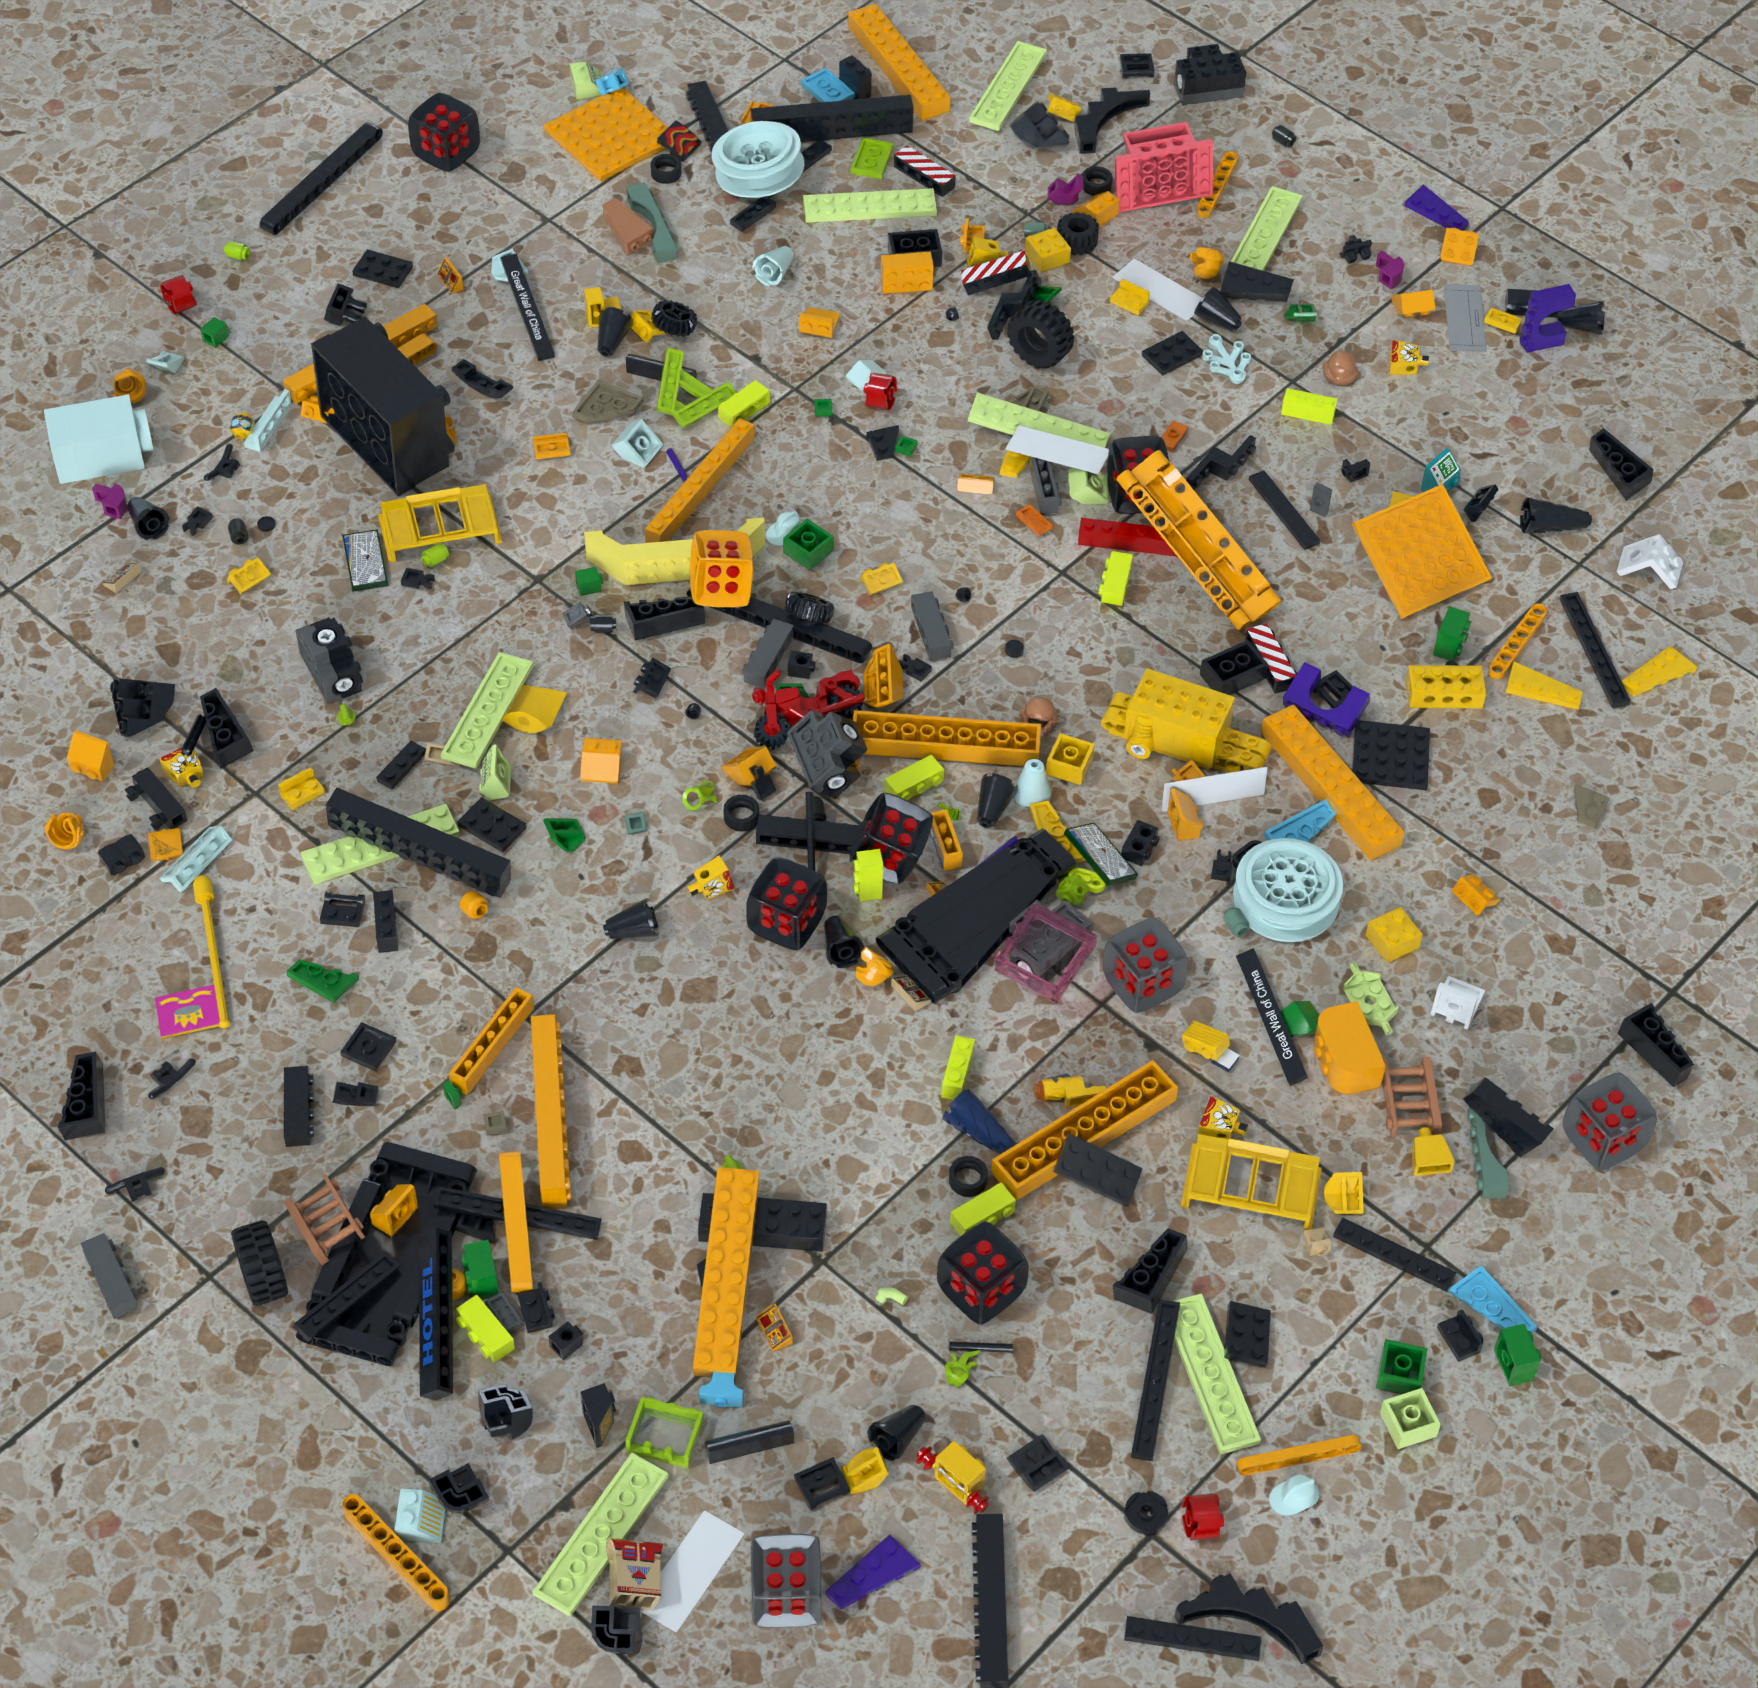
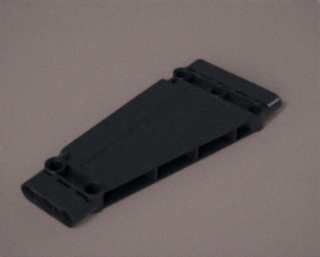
[876,828,1077,1004]

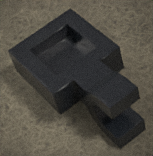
[749,765,776,800]

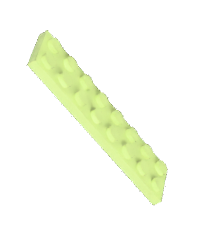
[969,41,1047,131]
[1231,186,1303,271]
[803,188,937,223]
[968,392,1110,448]
[441,652,533,769]
[301,804,460,885]
[1174,1294,1261,1455]
[533,1453,669,1617]

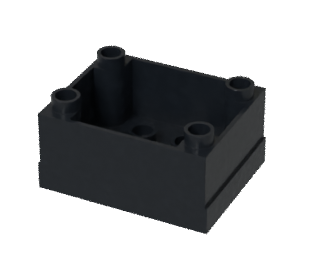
[311,316,455,497]

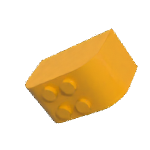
[1313,1001,1386,1094]

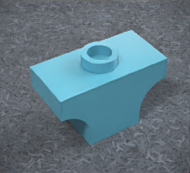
[595,68,629,95]
[699,1372,743,1408]

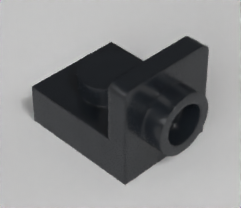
[1341,459,1370,482]

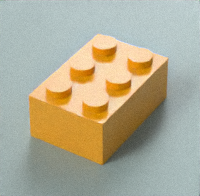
[880,252,933,294]

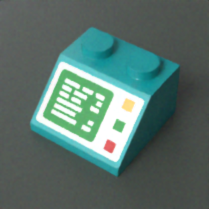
[1420,448,1461,493]

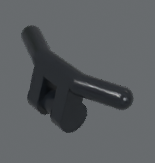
[204,443,240,481]
[148,1058,196,1099]
[105,1167,165,1202]

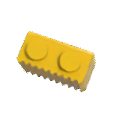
[1182,1020,1230,1061]

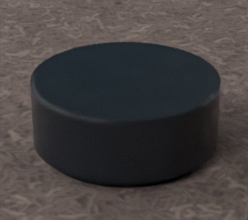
[1005,640,1024,658]

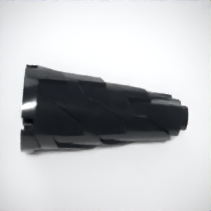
[1520,497,1592,534]

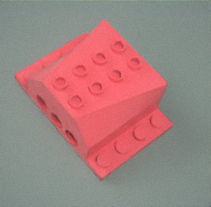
[1115,122,1213,213]

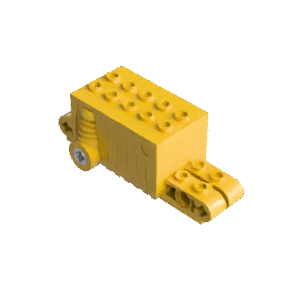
[1101,668,1272,773]

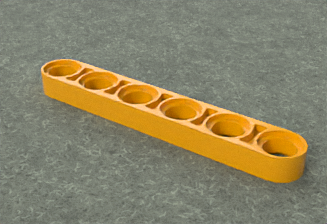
[1197,151,1238,218]
[1488,604,1547,679]
[1236,1435,1362,1476]

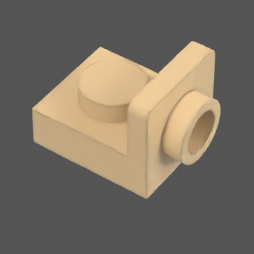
[1303,1227,1332,1256]

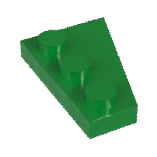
[287,959,359,1003]

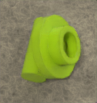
[337,704,356,725]
[722,1155,742,1169]

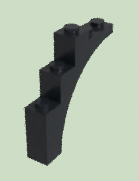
[1074,87,1150,154]
[1174,1573,1323,1665]

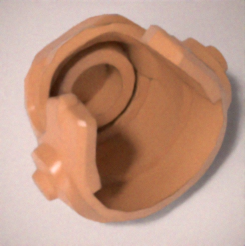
[1322,350,1359,385]
[1019,696,1059,736]

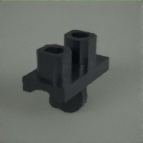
[1339,235,1372,264]

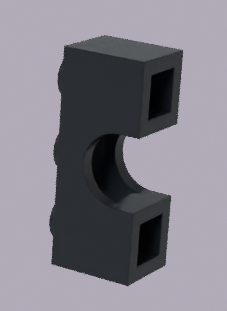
[373,890,398,953]

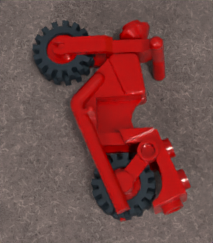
[752,669,864,750]

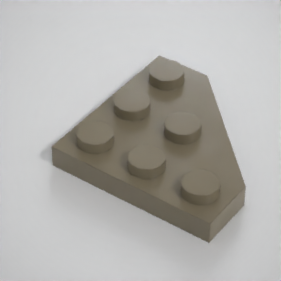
[572,380,643,423]

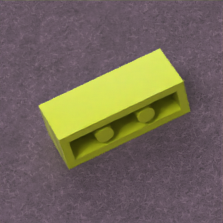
[718,380,770,427]
[1281,388,1338,425]
[1099,551,1133,606]
[884,754,944,800]
[853,849,883,902]
[941,1035,975,1100]
[950,1182,1016,1236]
[455,1295,515,1363]

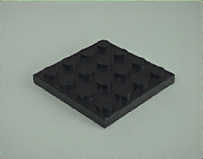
[1352,720,1430,791]

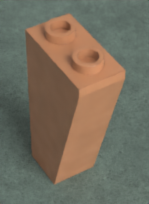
[602,197,653,255]

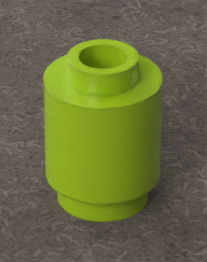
[224,241,250,261]
[421,544,449,568]

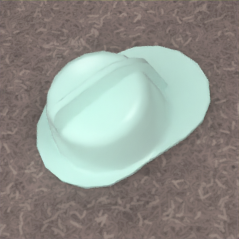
[766,511,802,546]
[1269,1475,1319,1516]

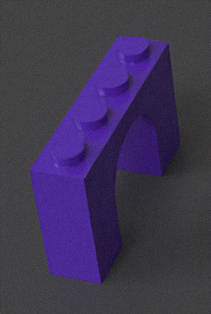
[1519,284,1576,353]
[1283,662,1370,737]

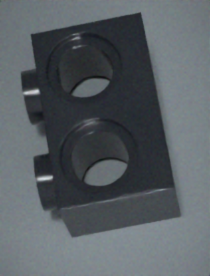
[1121,820,1160,867]

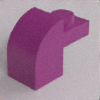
[1048,174,1084,205]
[1376,251,1404,289]
[92,483,127,519]

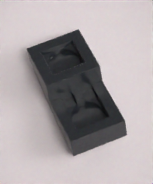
[332,1082,378,1106]

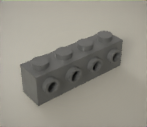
[1028,456,1062,515]
[911,591,954,661]
[742,619,794,689]
[80,1233,139,1319]

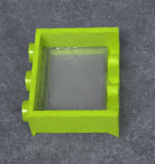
[625,1396,704,1469]

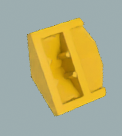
[1324,1172,1364,1214]
[842,1447,889,1495]

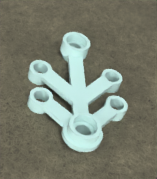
[1202,334,1251,384]

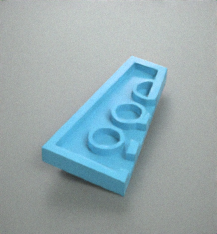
[1263,799,1336,842]
[1449,1265,1537,1333]

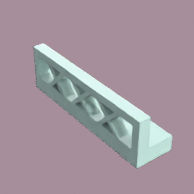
[244,389,292,452]
[159,825,232,892]

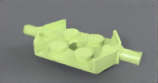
[1343,962,1399,1035]

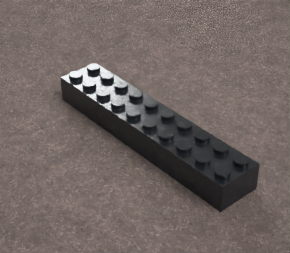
[750,95,914,142]
[326,787,511,898]

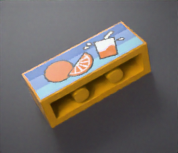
[930,809,963,871]

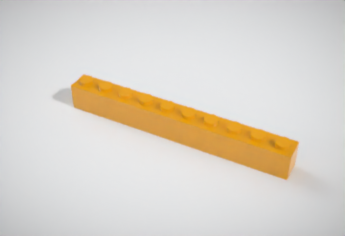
[283,303,438,404]
[645,418,755,543]

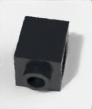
[788,650,816,679]
[548,1321,583,1360]

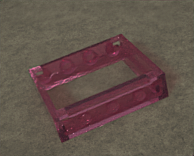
[994,903,1098,1003]

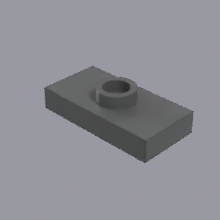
[1310,482,1332,517]
[485,1291,524,1334]

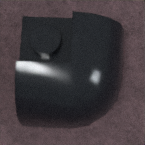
[478,1384,533,1439]
[429,1463,489,1513]
[591,1606,643,1654]

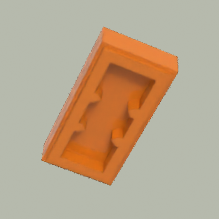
[1161,421,1188,453]
[1016,504,1053,537]

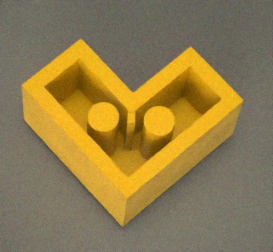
[583,287,621,328]

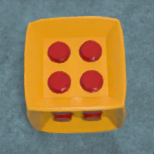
[690,530,753,607]

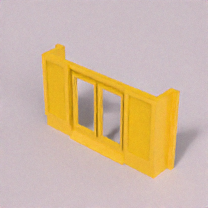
[378,484,502,563]
[1180,1134,1322,1231]

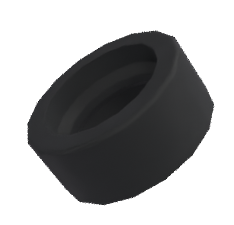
[650,154,681,184]
[1082,166,1113,196]
[723,794,760,831]
[949,1156,988,1197]

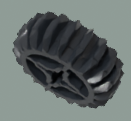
[651,300,697,337]
[785,592,834,623]

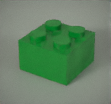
[783,519,834,570]
[1433,606,1472,661]
[461,1239,499,1300]
[1494,1324,1541,1387]
[1376,1339,1428,1394]

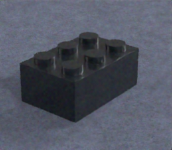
[888,229,942,267]
[1200,640,1268,695]

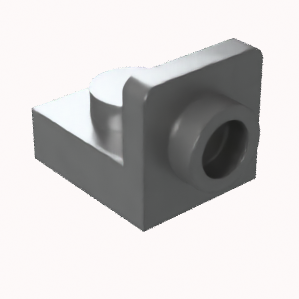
[562,602,593,629]

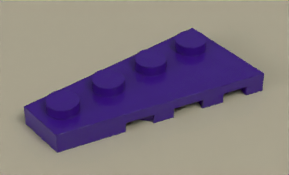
[1404,184,1469,231]
[825,1534,921,1610]

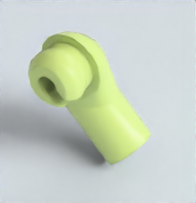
[875,1288,908,1305]

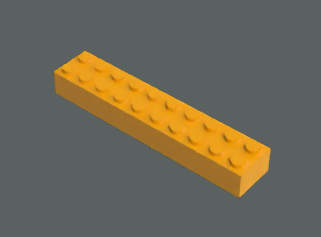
[848,3,951,121]
[1261,704,1405,861]
[853,710,1041,766]
[531,1014,571,1209]
[991,1060,1178,1201]
[693,1167,760,1380]

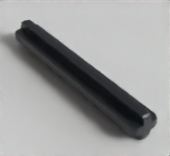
[181,714,206,757]

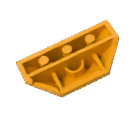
[863,643,904,709]

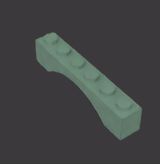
[626,182,679,263]
[1465,1084,1509,1199]

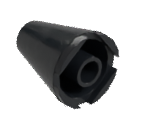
[1194,287,1242,331]
[1558,301,1605,335]
[597,307,633,357]
[127,497,170,540]
[977,773,1018,828]
[603,898,659,939]
[824,916,865,968]
[867,1405,926,1461]

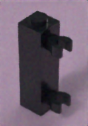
[124,767,187,830]

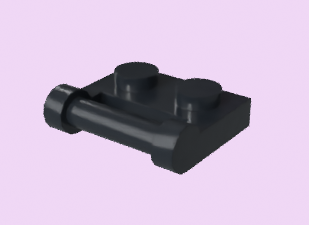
[1119,53,1154,78]
[1313,670,1353,709]
[320,891,365,927]
[794,1457,850,1510]

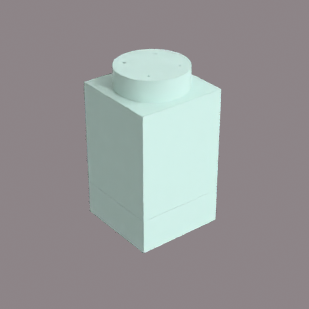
[44,394,154,484]

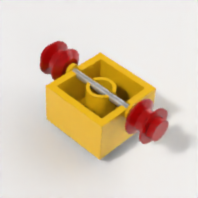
[916,1441,989,1514]

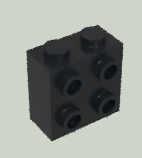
[839,55,872,99]

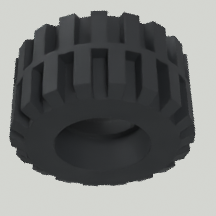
[1057,212,1099,255]

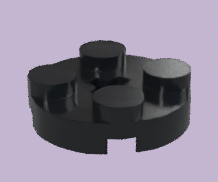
[1124,1491,1168,1536]

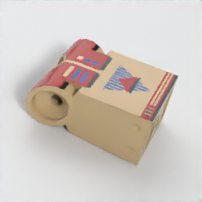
[606,1538,663,1610]

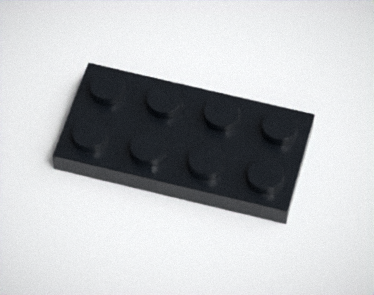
[1053,1133,1143,1206]

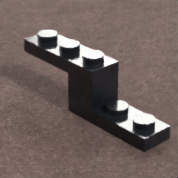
[987,270,1042,340]
[1186,435,1256,490]

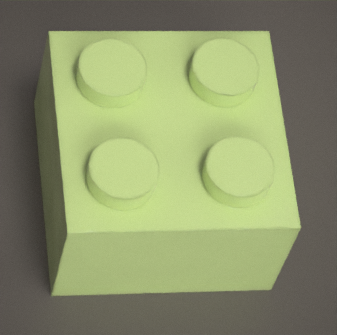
[1380,1388,1441,1449]

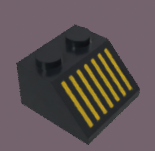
[580,1383,616,1448]

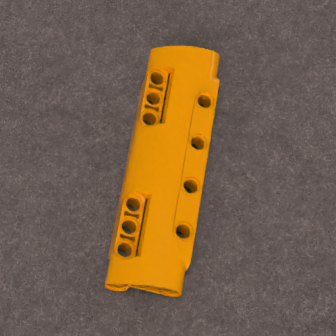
[1116,450,1282,631]

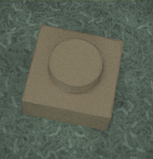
[483,1111,507,1135]

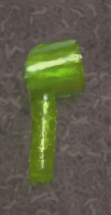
[937,802,960,820]

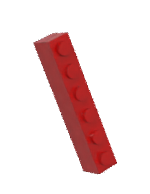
[1078,517,1178,557]

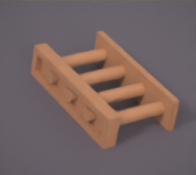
[1382,1057,1442,1137]
[283,1174,365,1265]

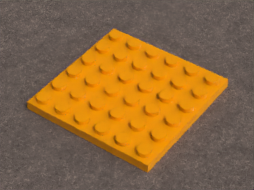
[543,87,668,182]
[1352,484,1492,619]

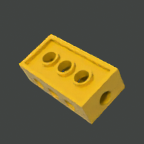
[1405,665,1486,708]

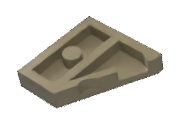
[1010,386,1049,411]
[1574,784,1610,828]

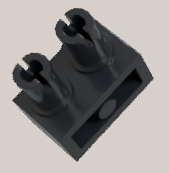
[324,283,367,326]

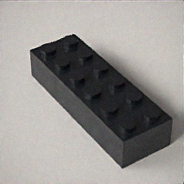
[698,1193,827,1252]

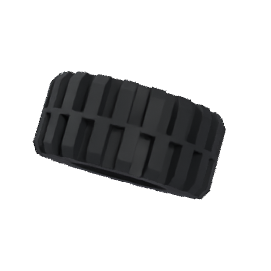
[1007,300,1074,369]
[231,1220,288,1306]

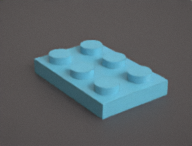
[801,68,855,102]

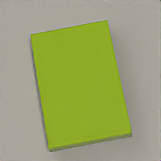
[850,138,894,179]

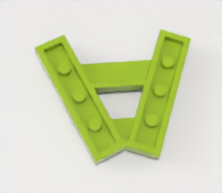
[656,348,737,429]

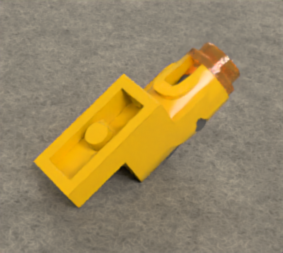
[1033,1073,1106,1109]

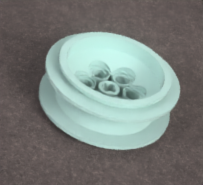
[712,121,804,198]
[1233,838,1343,942]

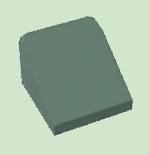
[624,812,647,834]

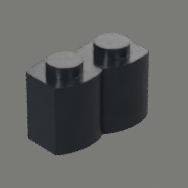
[98,834,145,875]

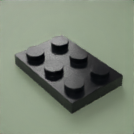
[352,249,413,288]
[1142,331,1203,376]
[457,797,527,853]
[1224,1301,1271,1368]

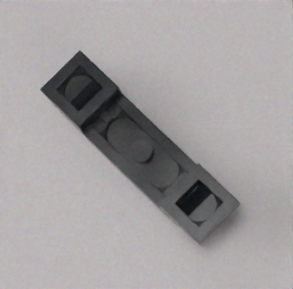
[451,359,513,398]

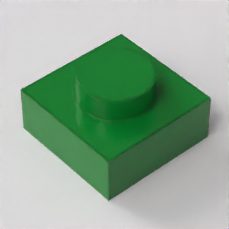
[814,399,832,416]
[895,435,918,457]
[442,1080,462,1109]

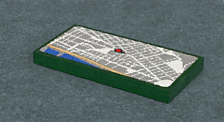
[342,529,388,592]
[1064,822,1138,886]

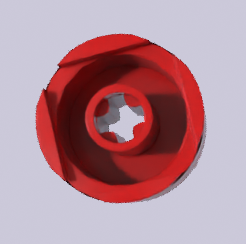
[160,275,197,315]
[864,372,898,410]
[1182,1493,1225,1541]

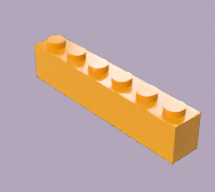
[449,987,534,1095]

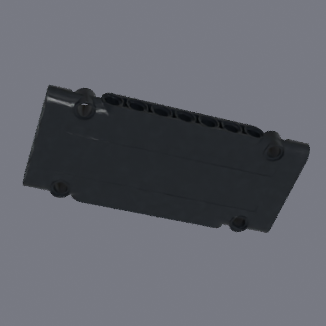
[296,1142,477,1366]

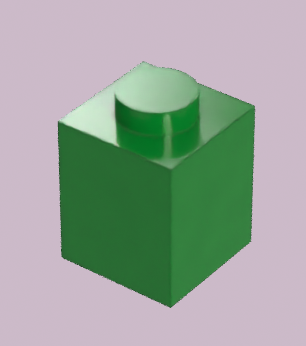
[200,317,229,348]
[575,567,603,596]

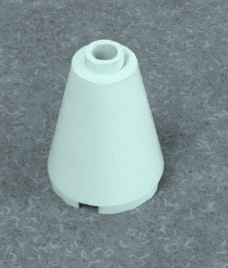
[752,246,794,286]
[1014,759,1051,808]

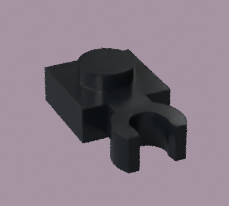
[182,506,213,536]
[401,568,435,589]
[898,654,932,682]
[1211,849,1233,882]

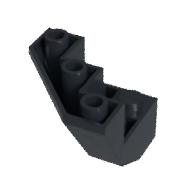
[1009,101,1070,147]
[110,678,175,737]

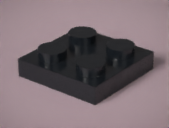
[340,1022,397,1072]

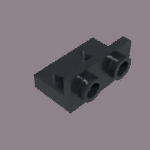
[1463,484,1499,522]
[633,658,671,699]
[517,1282,555,1333]
[1437,1309,1484,1362]

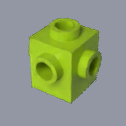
[1055,875,1089,906]

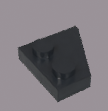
[866,425,899,461]
[456,1192,495,1244]

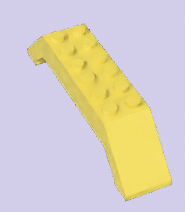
[584,518,765,585]

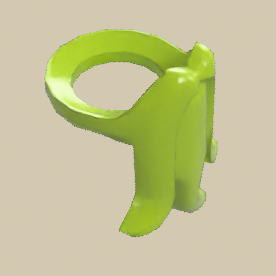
[682,780,717,810]
[944,1350,981,1388]

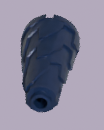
[942,1088,1017,1154]

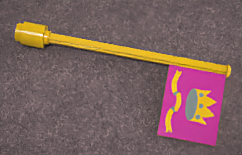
[155,875,231,1039]

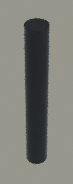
[949,1342,1013,1352]

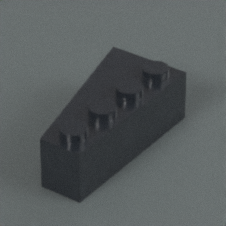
[1220,261,1294,302]
[1589,428,1654,500]
[623,596,705,641]
[200,688,254,769]
[1617,1003,1694,1087]
[58,1051,105,1140]
[1463,1077,1554,1157]
[1113,1228,1188,1314]

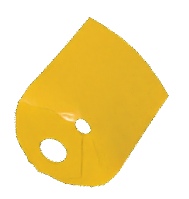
[502,685,567,734]

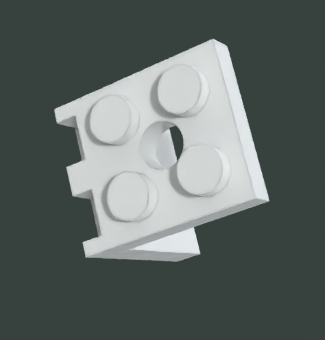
[1616,534,1683,589]
[1431,976,1485,1030]

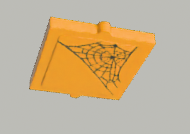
[148,828,183,862]

